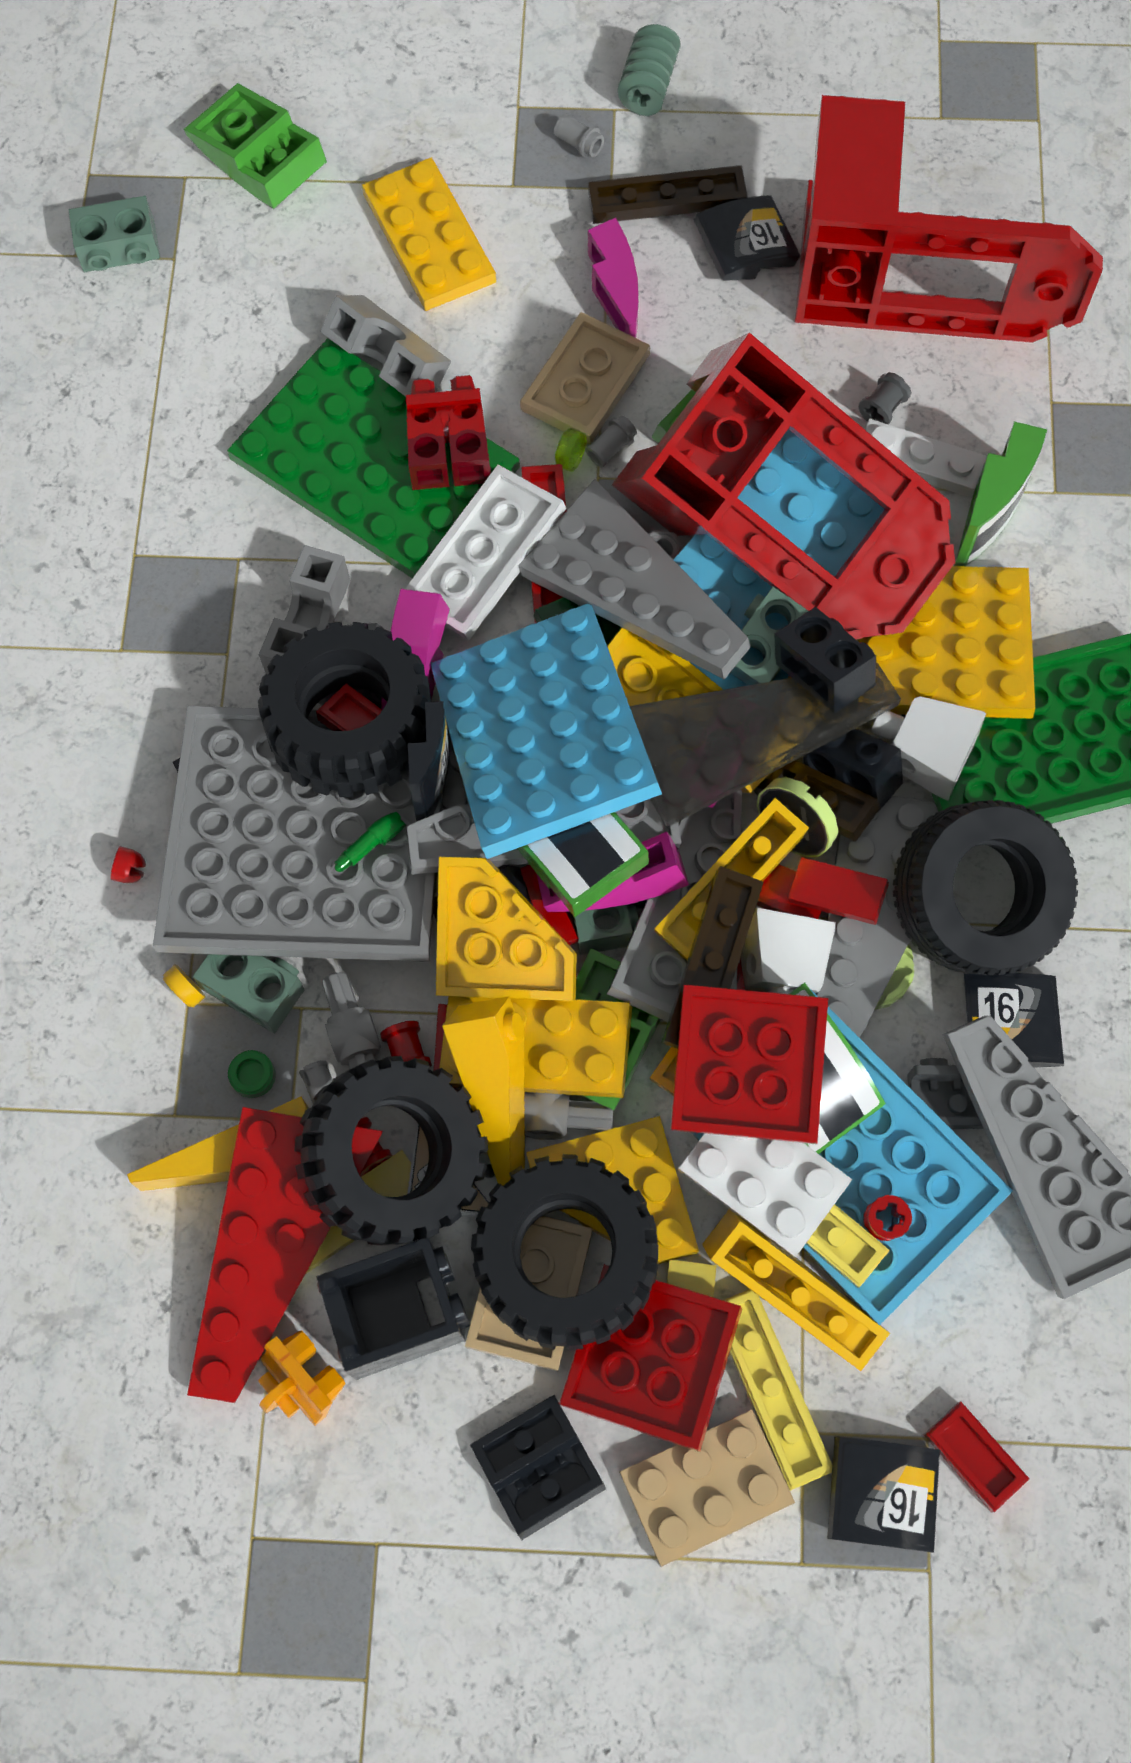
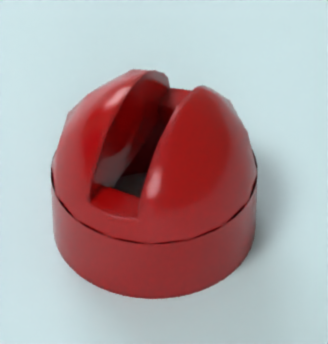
[111,846,146,883]

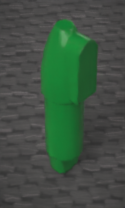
[334,812,406,872]

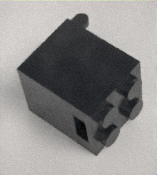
[316,1238,470,1380]

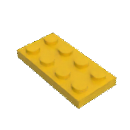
[362,157,497,311]
[440,996,632,1098]

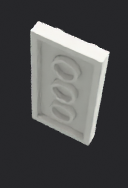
[405,465,567,641]

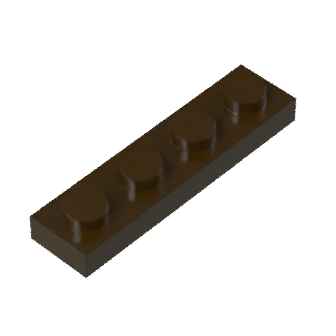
[588,165,748,224]
[661,866,764,1049]

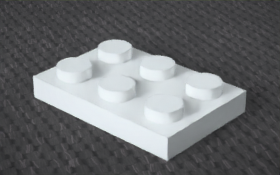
[678,1134,853,1258]

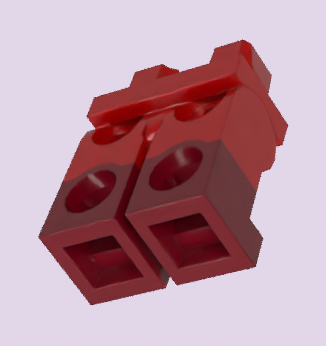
[406,375,491,490]

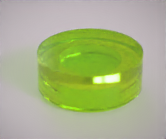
[555,428,587,472]

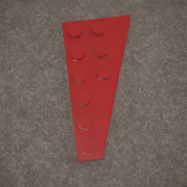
[187,1107,383,1403]

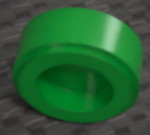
[228,1050,276,1098]

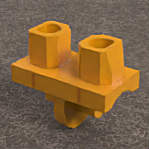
[258,1331,345,1426]

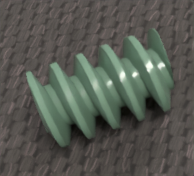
[617,24,681,116]

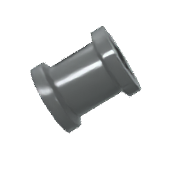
[858,372,911,424]

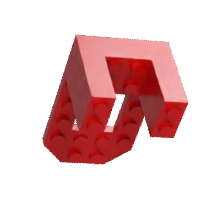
[795,95,1103,343]
[612,332,955,639]

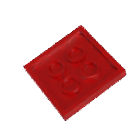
[671,985,828,1144]
[559,1264,742,1452]

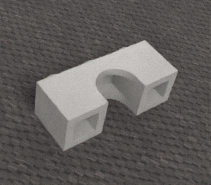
[320,295,451,396]
[258,545,350,674]

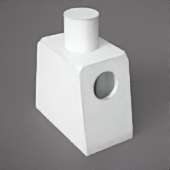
[871,696,986,800]
[741,908,836,994]

